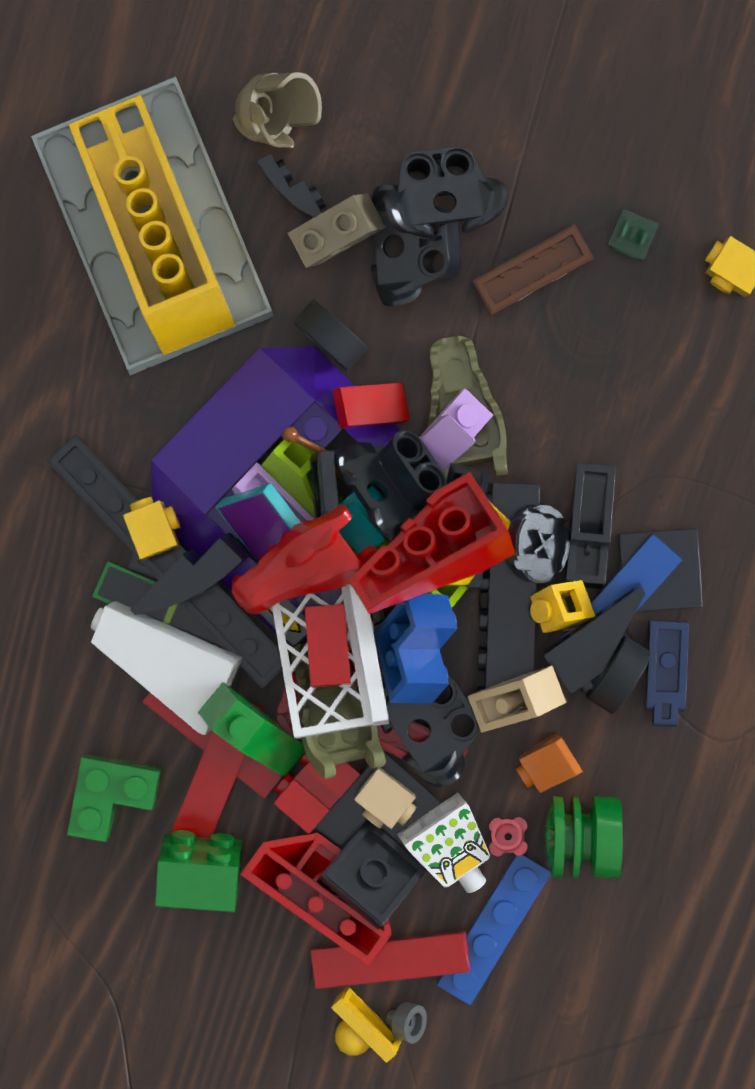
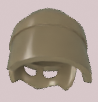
[233,72,322,148]

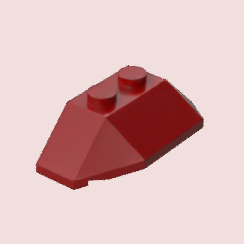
[240,832,392,967]

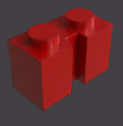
[273,752,360,834]

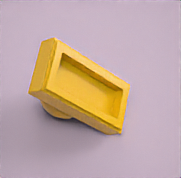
[331,987,401,1063]

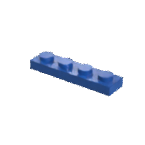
[437,855,551,1005]

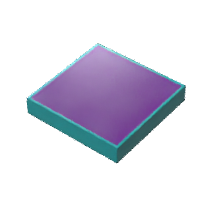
[215,483,301,563]

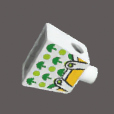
[397,792,490,893]

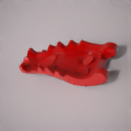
[232,505,378,614]

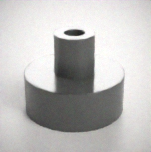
[386,1002,427,1044]

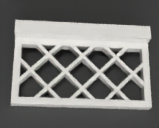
[272,584,389,739]

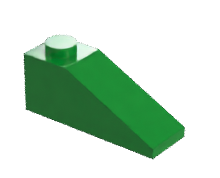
[198,682,305,777]

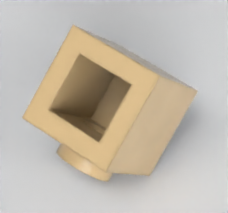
[354,767,417,829]

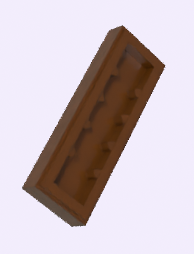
[472,224,594,316]

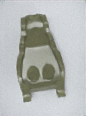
[428,336,508,479]
[289,643,386,780]

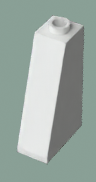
[91,601,242,735]

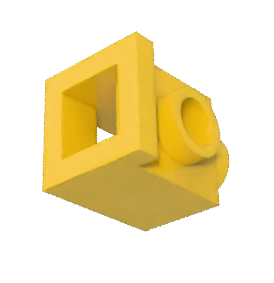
[530,580,596,633]

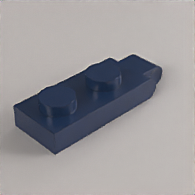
[645,620,689,727]

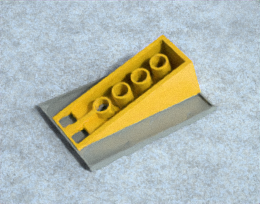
[31,77,274,376]

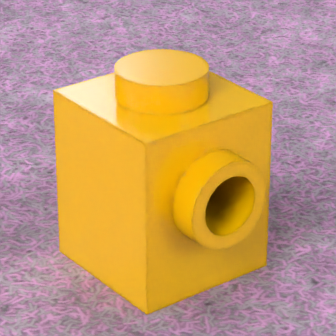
[705,236,755,297]
[123,497,180,560]

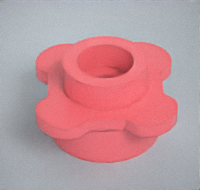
[489,817,528,857]

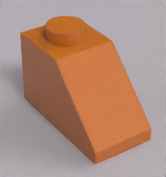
[516,732,583,793]

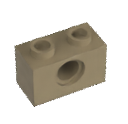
[288,193,386,268]

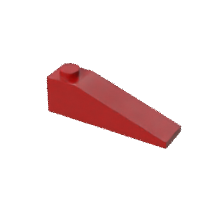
[349,472,515,614]

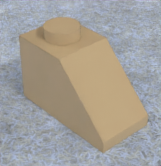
[468,666,566,733]

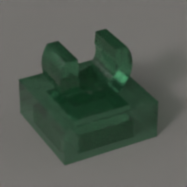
[607,209,659,261]

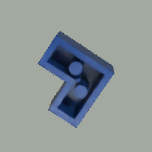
[373,594,457,704]

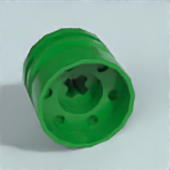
[545,795,623,879]

